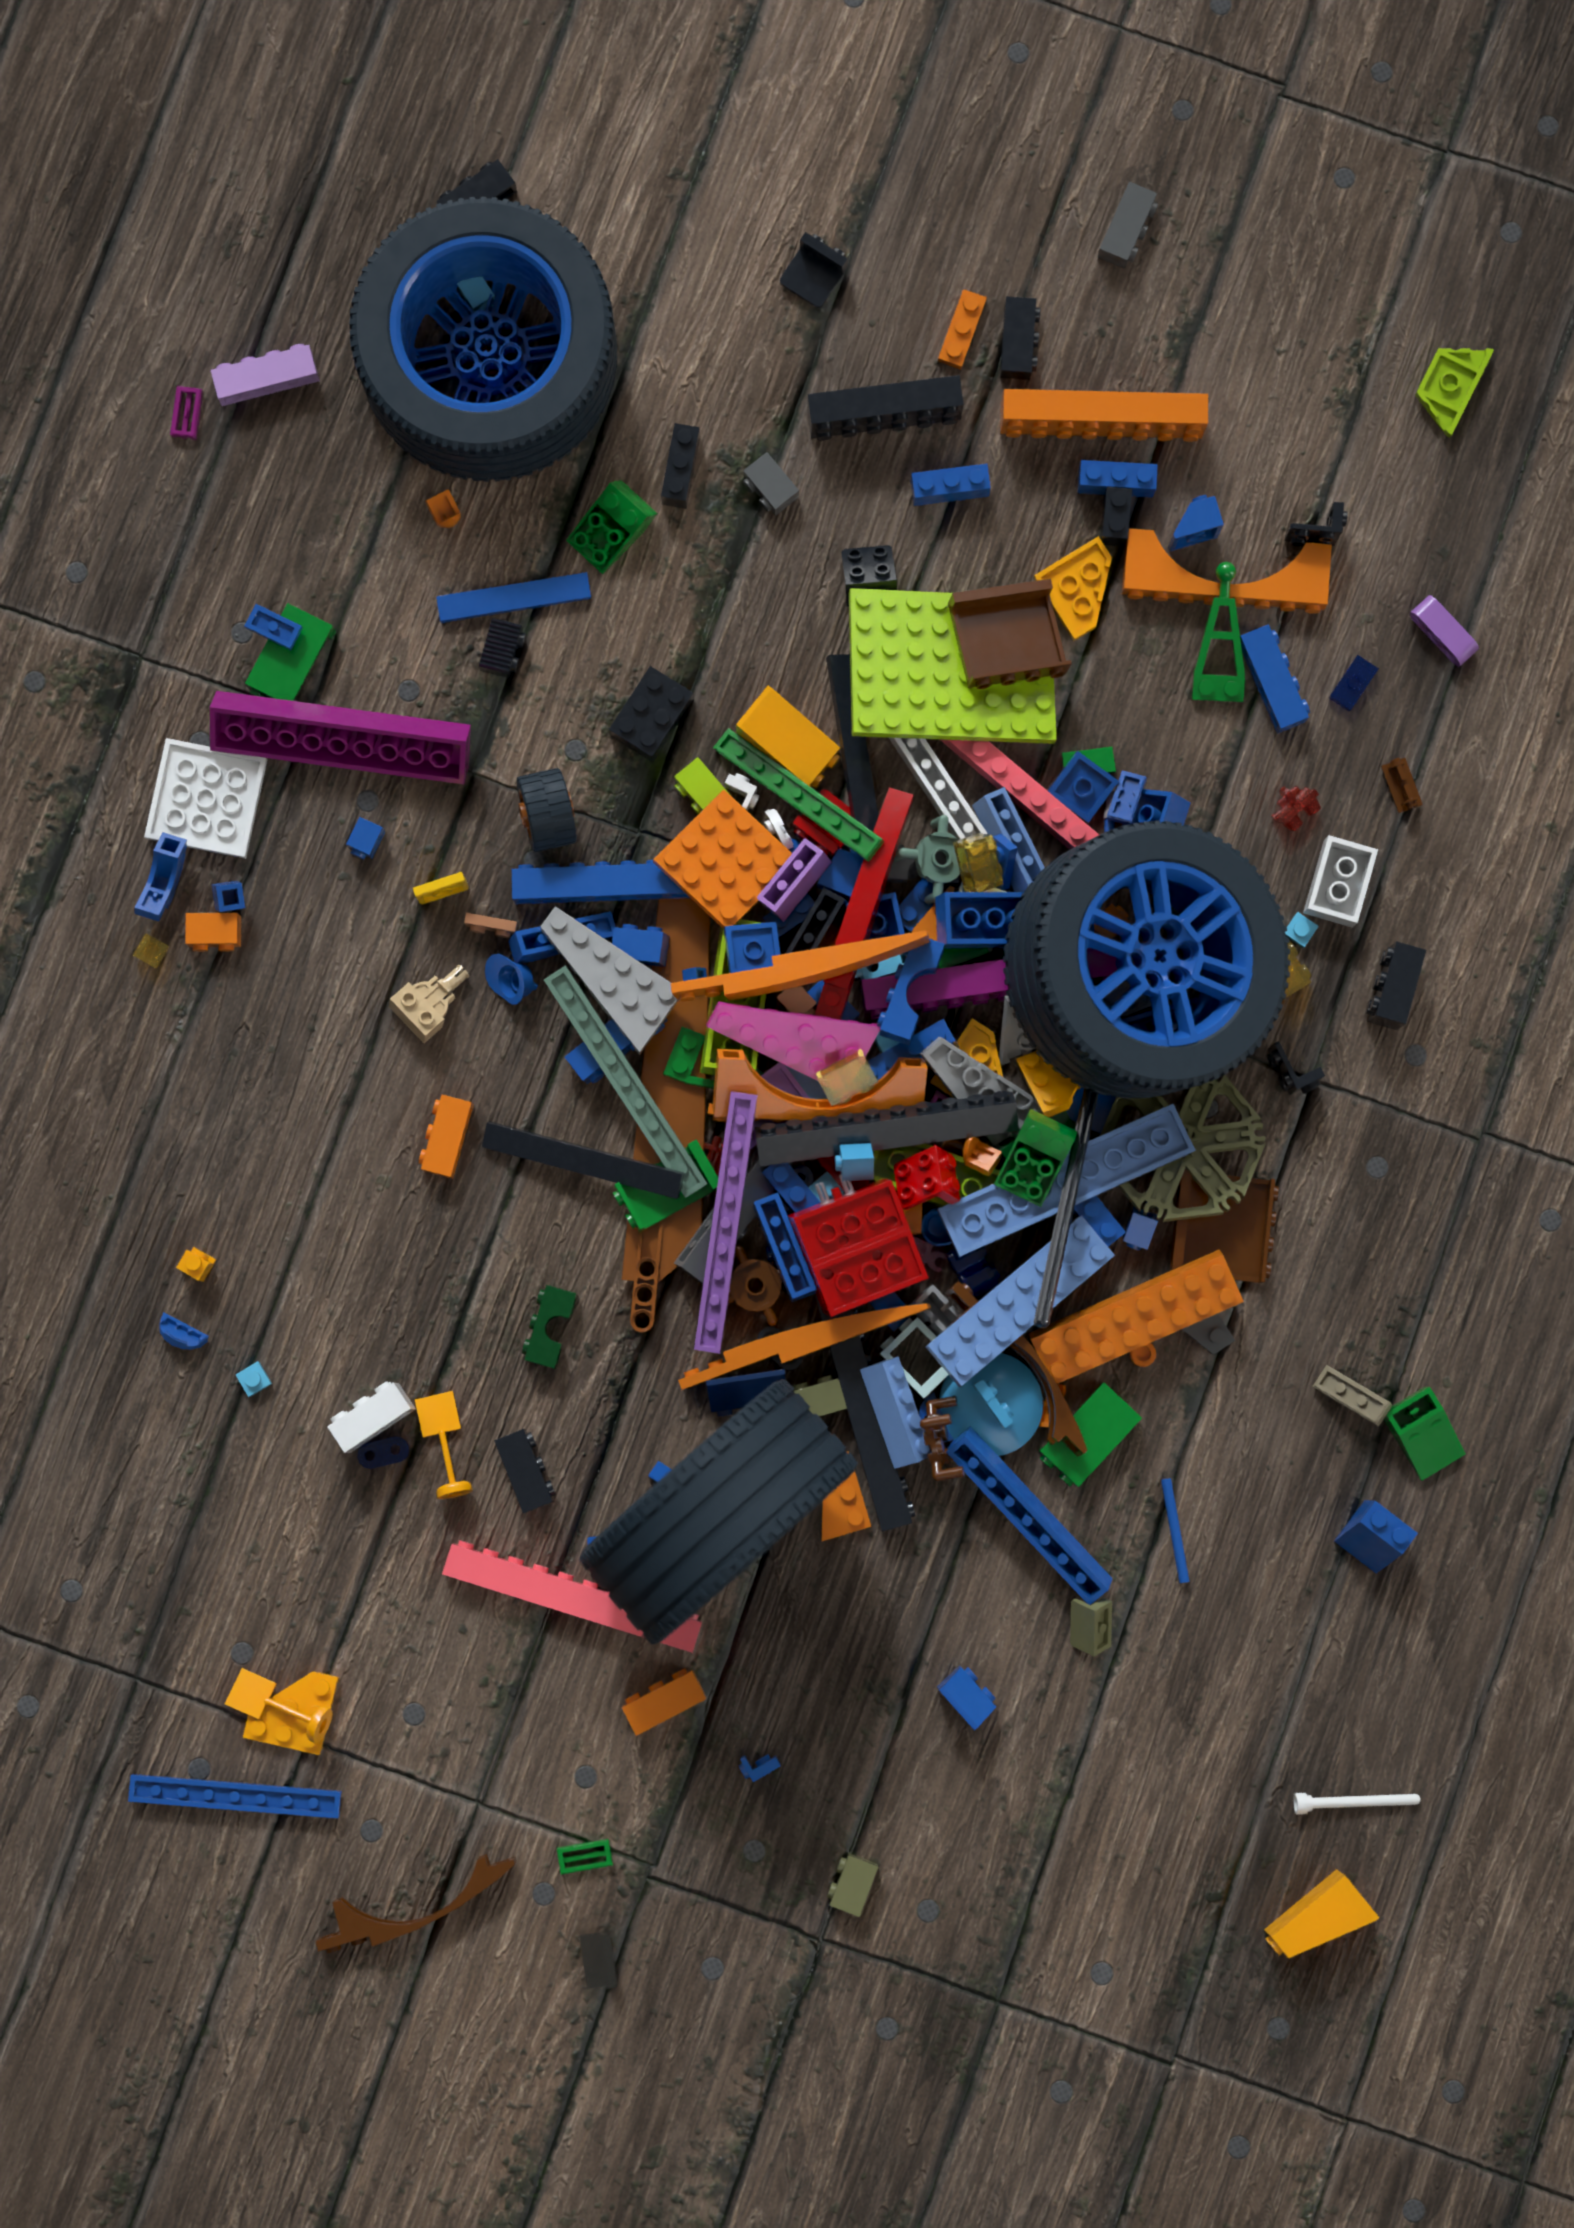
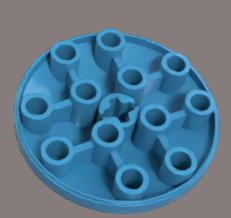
[939,1353,1043,1456]

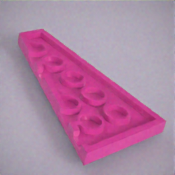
[706,1002,881,1094]

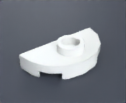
[764,809,794,849]

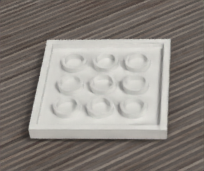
[144,738,267,859]

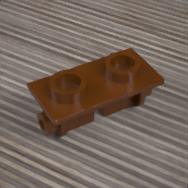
[1381,757,1423,814]

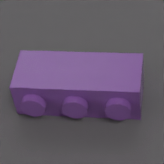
[757,838,832,922]

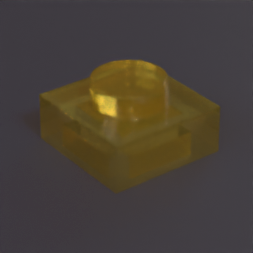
[133,933,169,969]

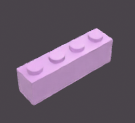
[211,344,320,406]

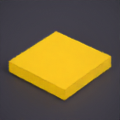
[413,872,469,905]

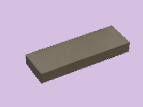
[1313,1365,1393,1427]

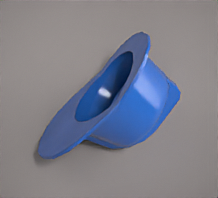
[485,954,538,1005]

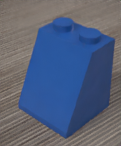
[1334,1500,1418,1573]

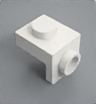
[725,773,759,811]

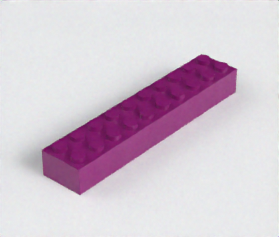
[210,691,471,784]
[860,948,1117,1020]

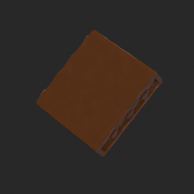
[948,579,1072,690]
[1169,1169,1279,1284]

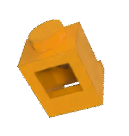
[176,1247,216,1282]

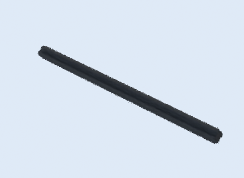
[1033,1088,1099,1329]

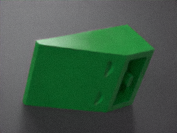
[566,480,658,574]
[994,1109,1078,1207]
[1383,1387,1466,1481]

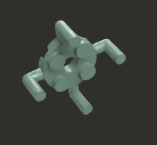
[894,815,982,905]

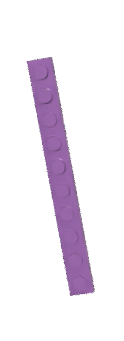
[694,1091,758,1354]

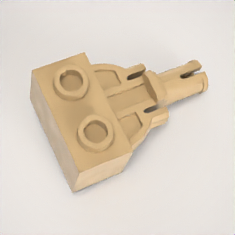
[389,964,469,1043]

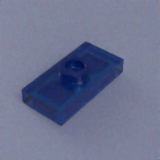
[1329,655,1379,712]

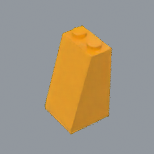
[736,685,841,789]
[1264,1869,1379,1958]

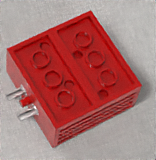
[788,1174,928,1317]

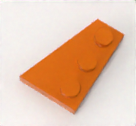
[821,1451,871,1541]

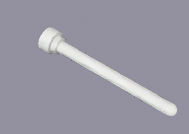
[1294,1793,1421,1815]

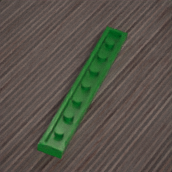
[713,728,885,862]

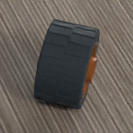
[516,768,577,852]

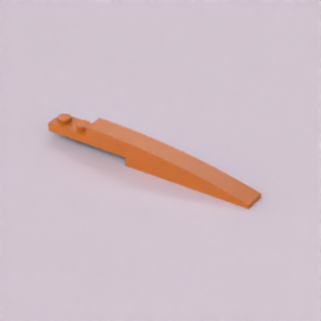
[671,930,930,1002]
[678,1303,931,1390]

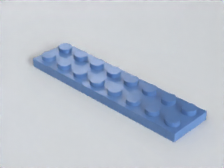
[926,1215,1115,1387]

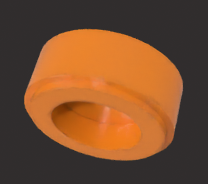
[1129,1343,1156,1367]

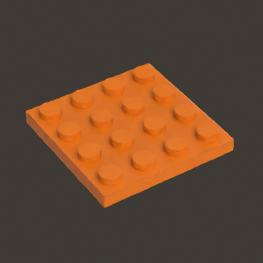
[653,790,792,929]

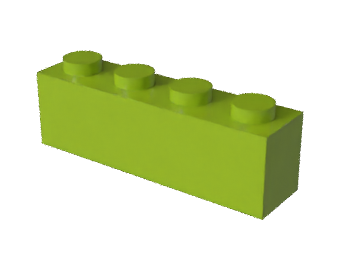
[674,757,728,815]

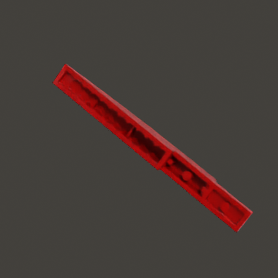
[814,787,914,1020]

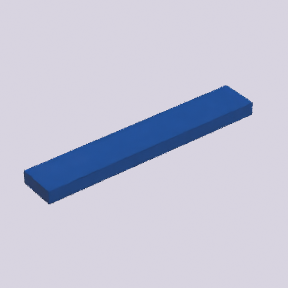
[436,572,591,623]

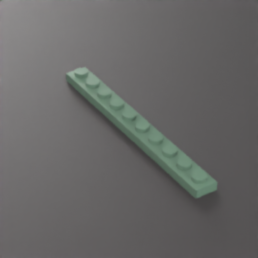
[544,966,708,1198]

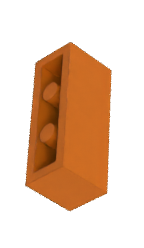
[418,1094,474,1179]
[622,1668,707,1736]

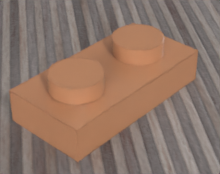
[464,913,519,938]

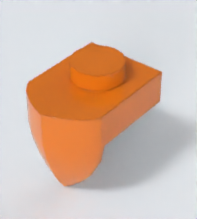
[425,489,461,528]
[963,1137,1002,1176]

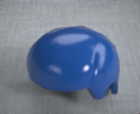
[921,1207,952,1247]

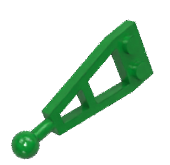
[1191,562,1245,702]
[663,1027,764,1089]

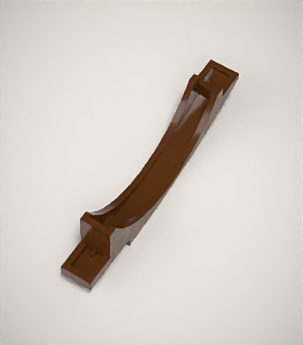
[945,1281,1088,1457]
[315,1854,517,1954]

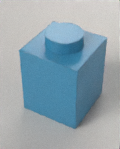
[835,1143,874,1181]

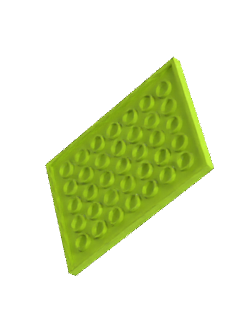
[849,588,1056,744]

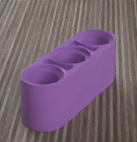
[1410,595,1479,667]

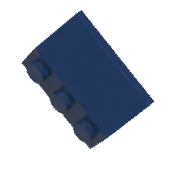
[706,1369,786,1417]

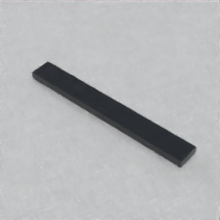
[826,654,878,832]
[482,1121,684,1199]

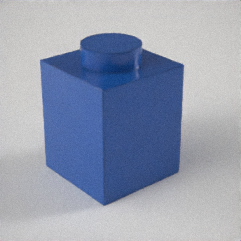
[346,817,385,860]
[211,881,245,912]
[1123,1207,1158,1250]

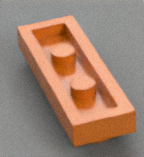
[938,289,987,369]

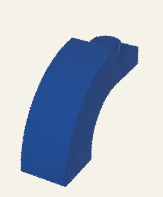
[134,832,187,921]

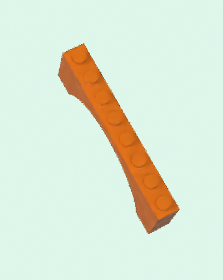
[1122,528,1332,613]
[712,1049,928,1122]

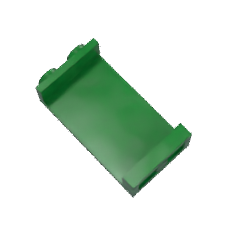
[245,603,336,701]
[612,1139,718,1233]
[1039,1382,1142,1487]

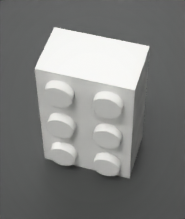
[1303,835,1378,928]
[327,1381,416,1453]

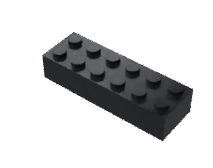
[807,375,964,441]

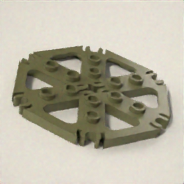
[1100,1075,1266,1222]

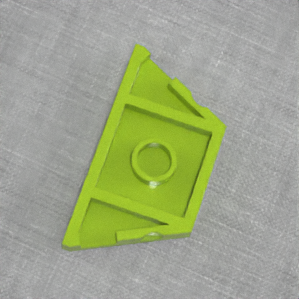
[1415,348,1494,438]

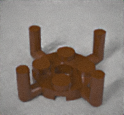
[728,1245,782,1327]
[920,1396,965,1481]

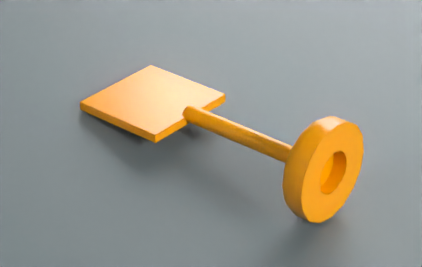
[415,1391,473,1500]
[225,1668,332,1743]

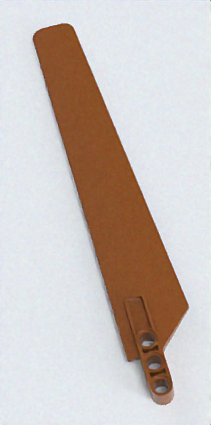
[622,898,711,1333]

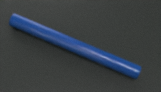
[1161,1478,1190,1583]

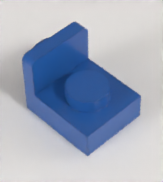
[738,1754,781,1782]

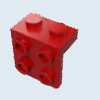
[792,789,851,858]
[894,1145,960,1210]

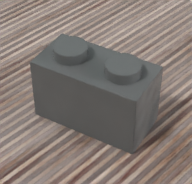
[743,452,799,516]

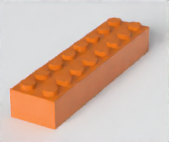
[1000,389,1208,442]
[1029,1250,1244,1384]

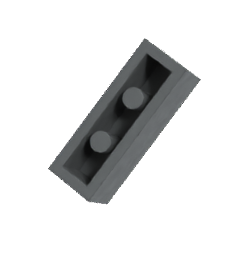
[1097,181,1158,269]

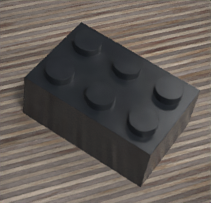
[609,666,694,762]
[1365,941,1427,1030]

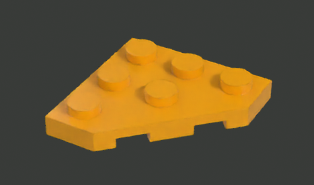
[1033,536,1112,641]
[930,1018,1003,1098]
[1016,1050,1081,1117]
[243,1671,339,1755]

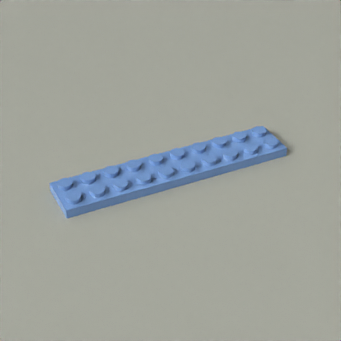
[937,1104,1195,1257]

